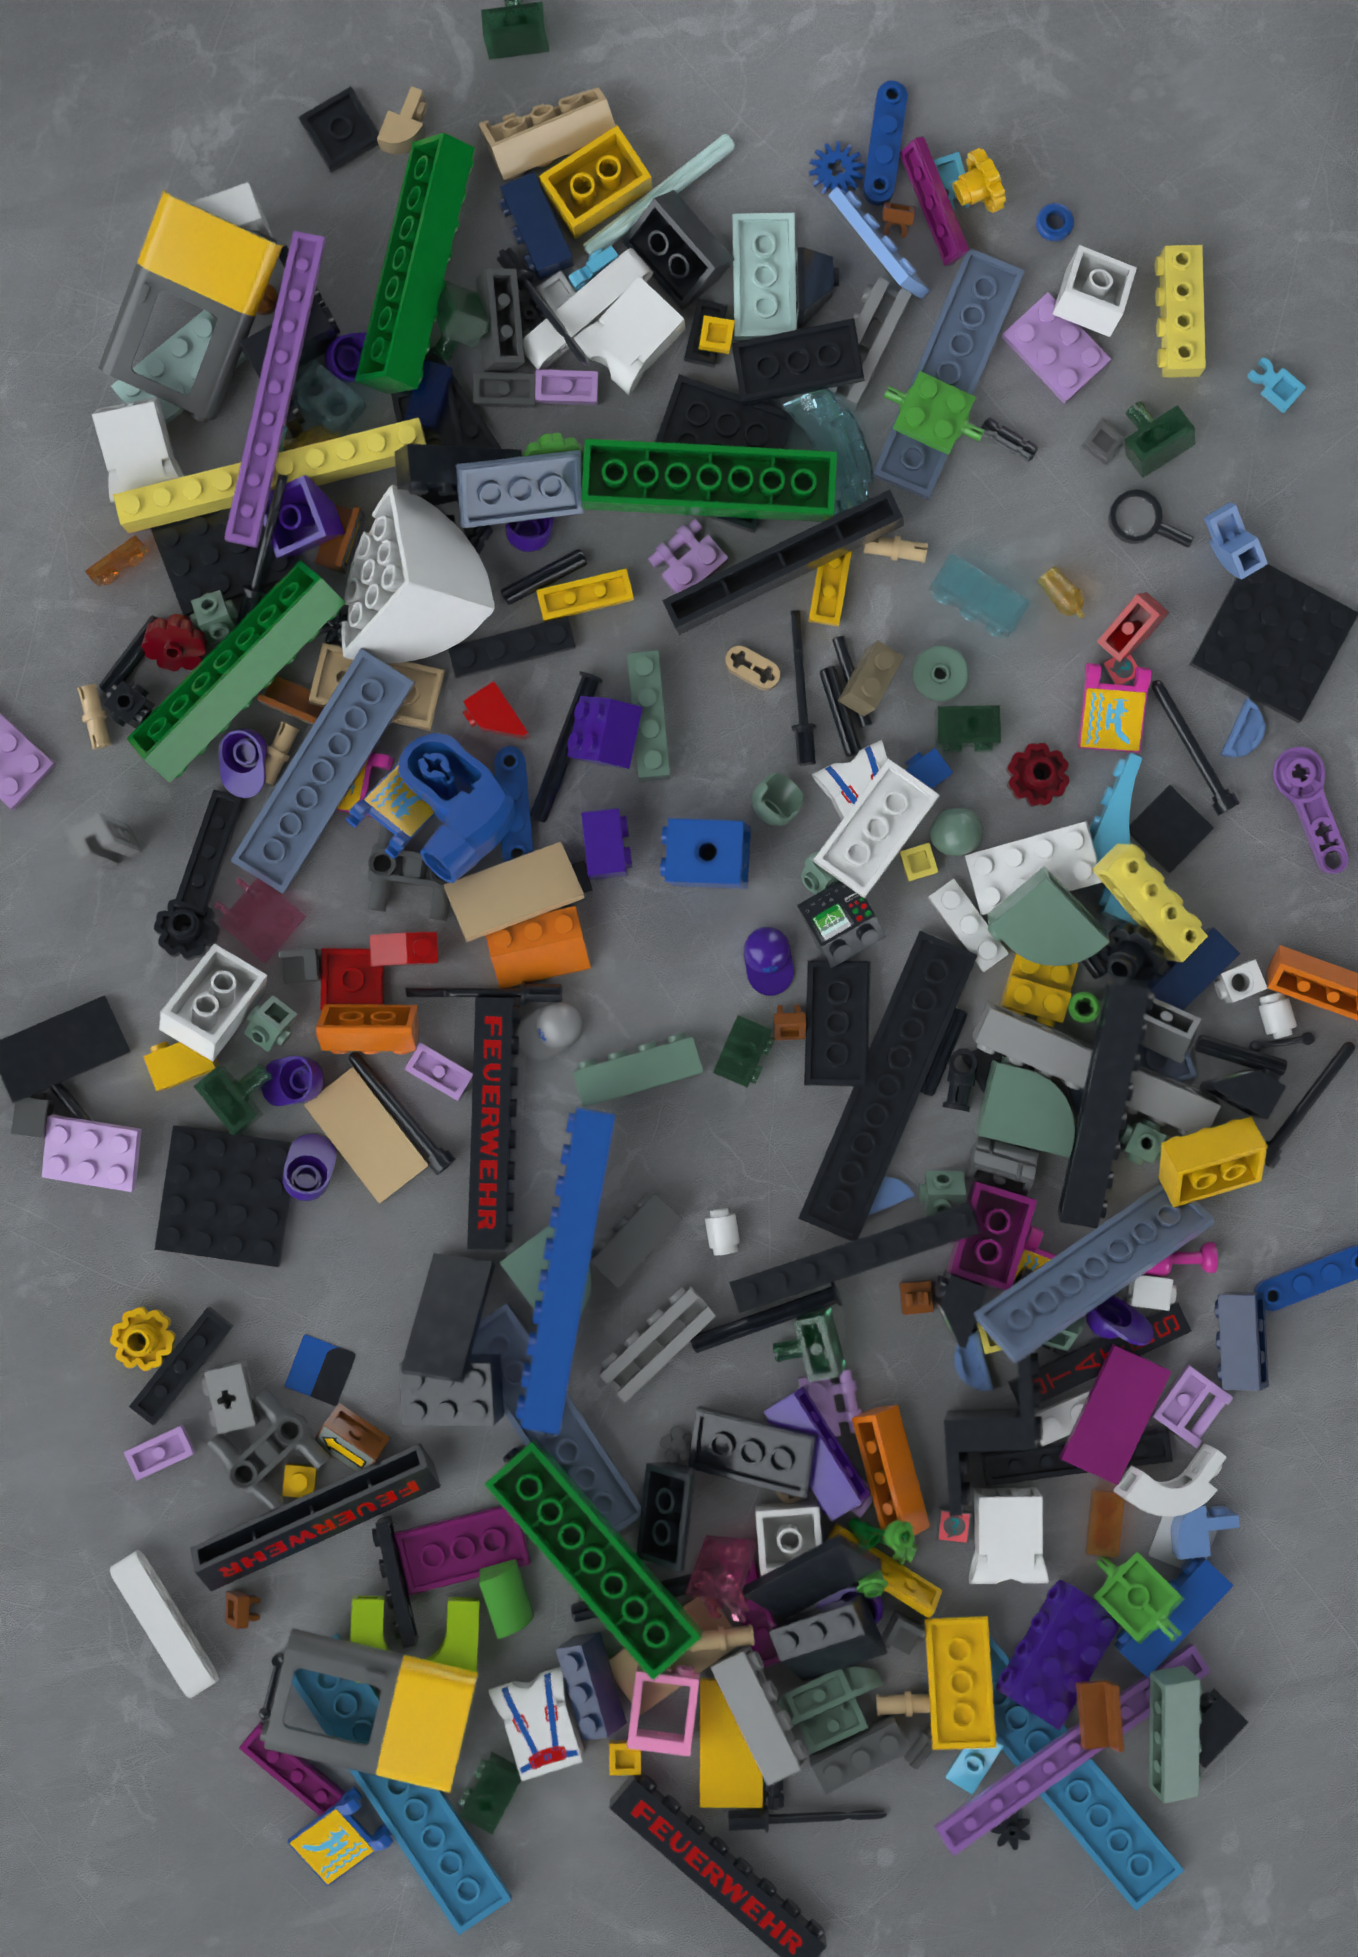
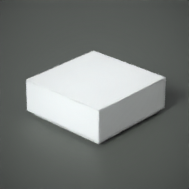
[536,271,576,312]

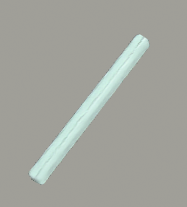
[583,134,735,256]

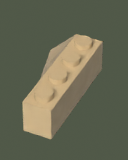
[478,87,615,181]

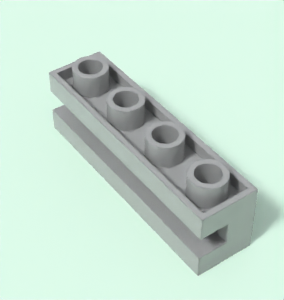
[822,277,912,412]
[65,813,142,869]
[599,1286,716,1403]
[710,1645,807,1786]

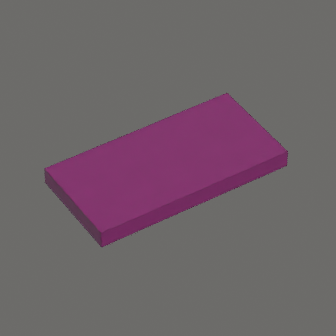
[1059,1344,1172,1485]
[394,1505,532,1595]

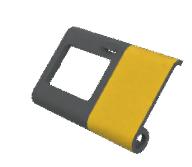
[99,189,283,423]
[260,1628,478,1793]

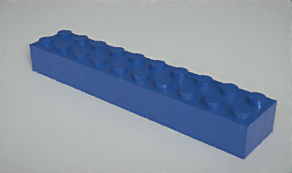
[516,1107,615,1434]

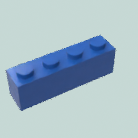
[1114,1557,1234,1678]

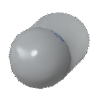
[517,1002,583,1060]

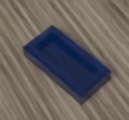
[404,360,453,430]

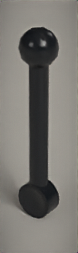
[1250,1032,1315,1052]
[259,1654,284,1720]

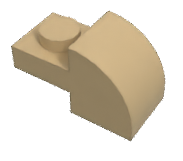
[377,86,428,154]

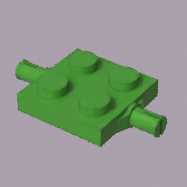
[883,371,985,455]
[1093,1552,1184,1644]

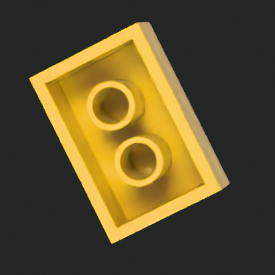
[539,125,652,240]
[1158,1116,1267,1208]

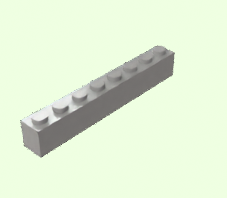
[972,1001,1221,1136]

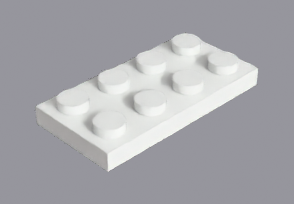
[813,759,940,898]
[965,821,1102,915]

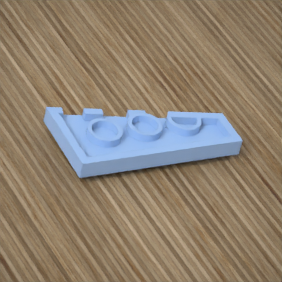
[828,187,930,299]

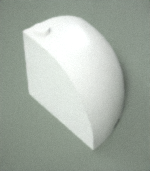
[341,485,495,664]

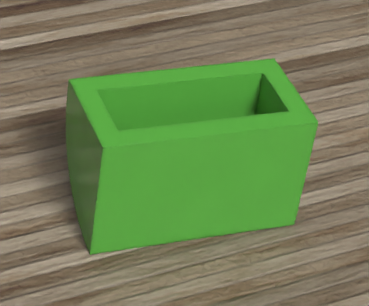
[479,1559,534,1639]

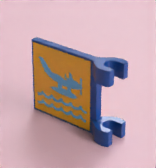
[346,763,435,859]
[287,1787,393,1887]

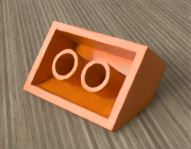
[486,906,591,988]
[316,1004,419,1055]

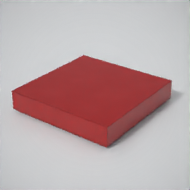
[320,948,385,1011]

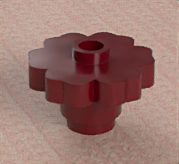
[142,614,207,672]
[1006,743,1070,807]

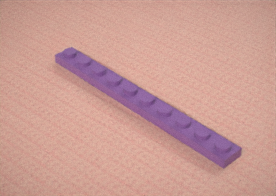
[224,230,326,548]
[934,1643,1211,1856]

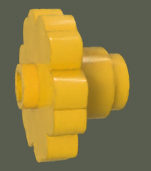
[952,148,1006,213]
[110,1306,176,1371]

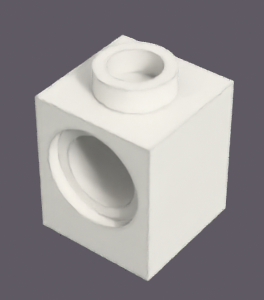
[1214,959,1268,1003]
[1126,1275,1177,1311]

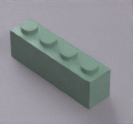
[627,650,670,782]
[572,1032,704,1108]
[1149,1665,1202,1803]

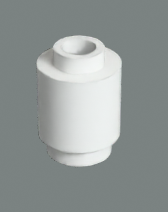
[1258,992,1297,1039]
[704,1208,740,1255]

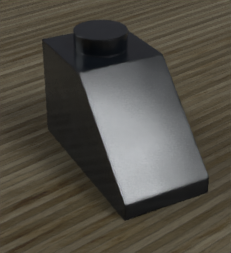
[1199,1688,1249,1769]

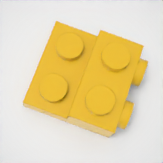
[1000,952,1078,1028]

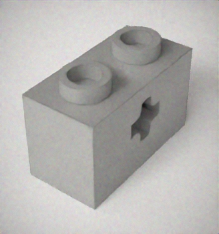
[202,1360,260,1434]

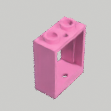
[627,1665,700,1757]

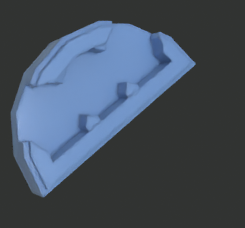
[1220,698,1266,758]
[868,1176,915,1216]
[954,1328,994,1391]

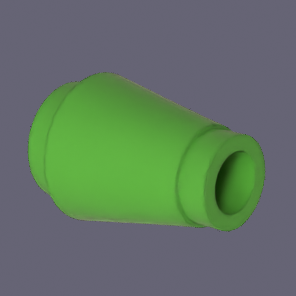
[1069,992,1100,1023]

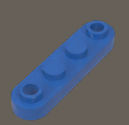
[863,80,908,206]
[494,746,534,862]
[1254,1245,1358,1311]

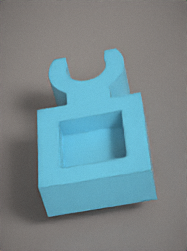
[934,152,969,210]
[568,245,619,293]
[1247,357,1306,414]

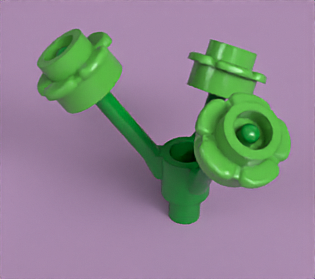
[848,1517,918,1598]

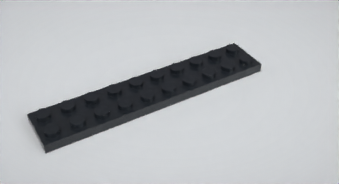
[798,931,977,1241]

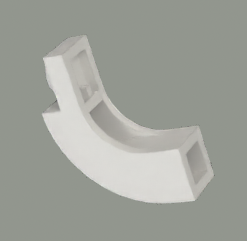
[1113,1443,1227,1517]

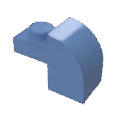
[1204,502,1268,580]
[1171,1505,1240,1559]

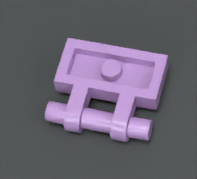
[648,519,729,593]
[798,1369,862,1436]

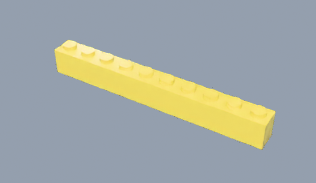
[113,417,427,533]

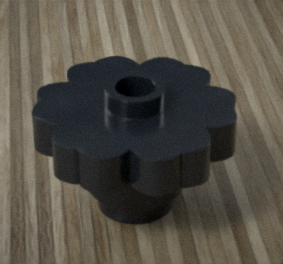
[154,899,220,961]
[1101,923,1164,982]

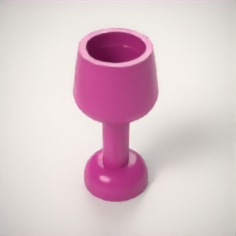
[1142,1242,1218,1277]

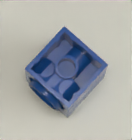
[660,818,751,889]

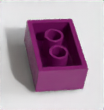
[946,1181,1037,1290]

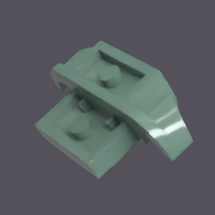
[777,1667,884,1754]

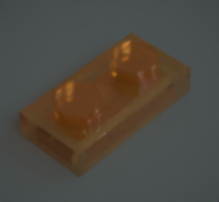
[85,535,149,587]
[1085,1489,1124,1558]

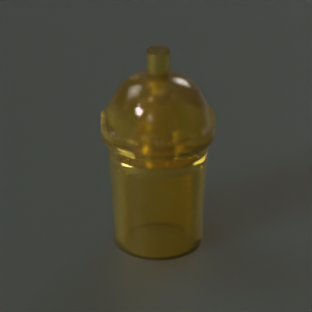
[283,425,342,451]
[1037,566,1086,619]

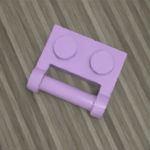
[1151,1364,1233,1448]

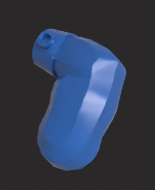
[398,733,516,883]

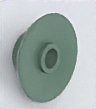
[912,645,968,701]

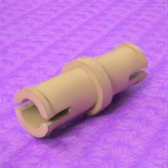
[864,535,928,563]
[77,684,112,749]
[265,721,300,786]
[691,1624,754,1653]
[876,1691,930,1717]

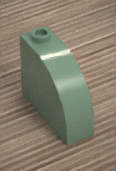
[987,866,1109,966]
[974,1056,1075,1158]
[499,1225,592,1316]

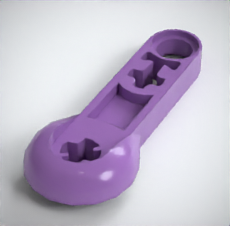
[1272,746,1349,874]

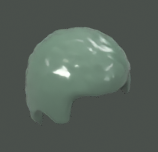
[751,772,804,826]
[930,808,983,857]

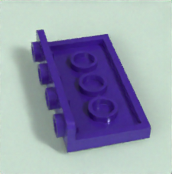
[996,1580,1120,1731]

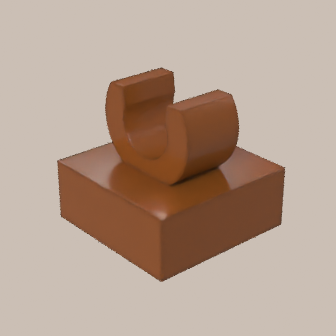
[882,202,915,238]
[773,1004,806,1041]
[899,1280,934,1315]
[225,1590,261,1629]

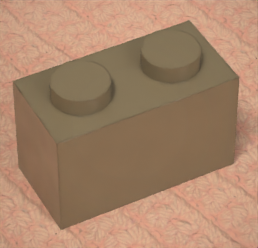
[838,640,904,717]

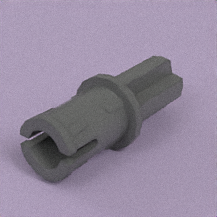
[904,1724,934,1770]

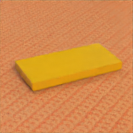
[925,1616,997,1750]
[700,1678,763,1808]

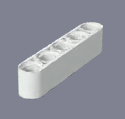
[523,248,653,370]
[110,1550,219,1698]

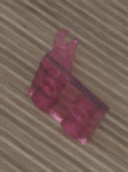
[214,877,306,964]
[685,1535,758,1622]

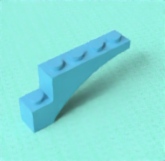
[1089,753,1142,927]

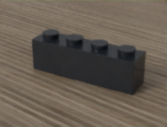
[394,444,522,496]

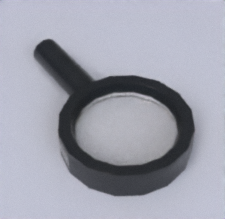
[1108,489,1194,548]

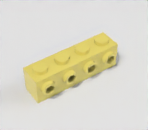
[1154,245,1206,378]
[1092,843,1208,963]

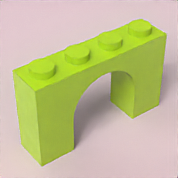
[350,1595,480,1683]

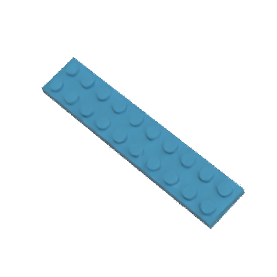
[292,1633,512,1935]
[989,1634,1184,1911]

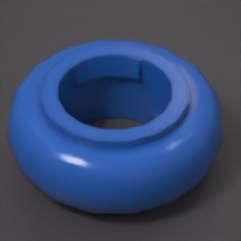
[1036,203,1074,242]

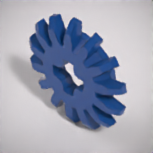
[809,141,864,195]

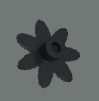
[519,298,545,332]
[319,610,348,644]
[990,1811,1030,1850]

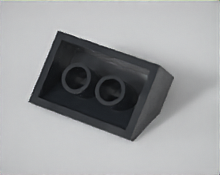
[622,190,735,310]
[636,1462,695,1572]
[769,1593,887,1681]

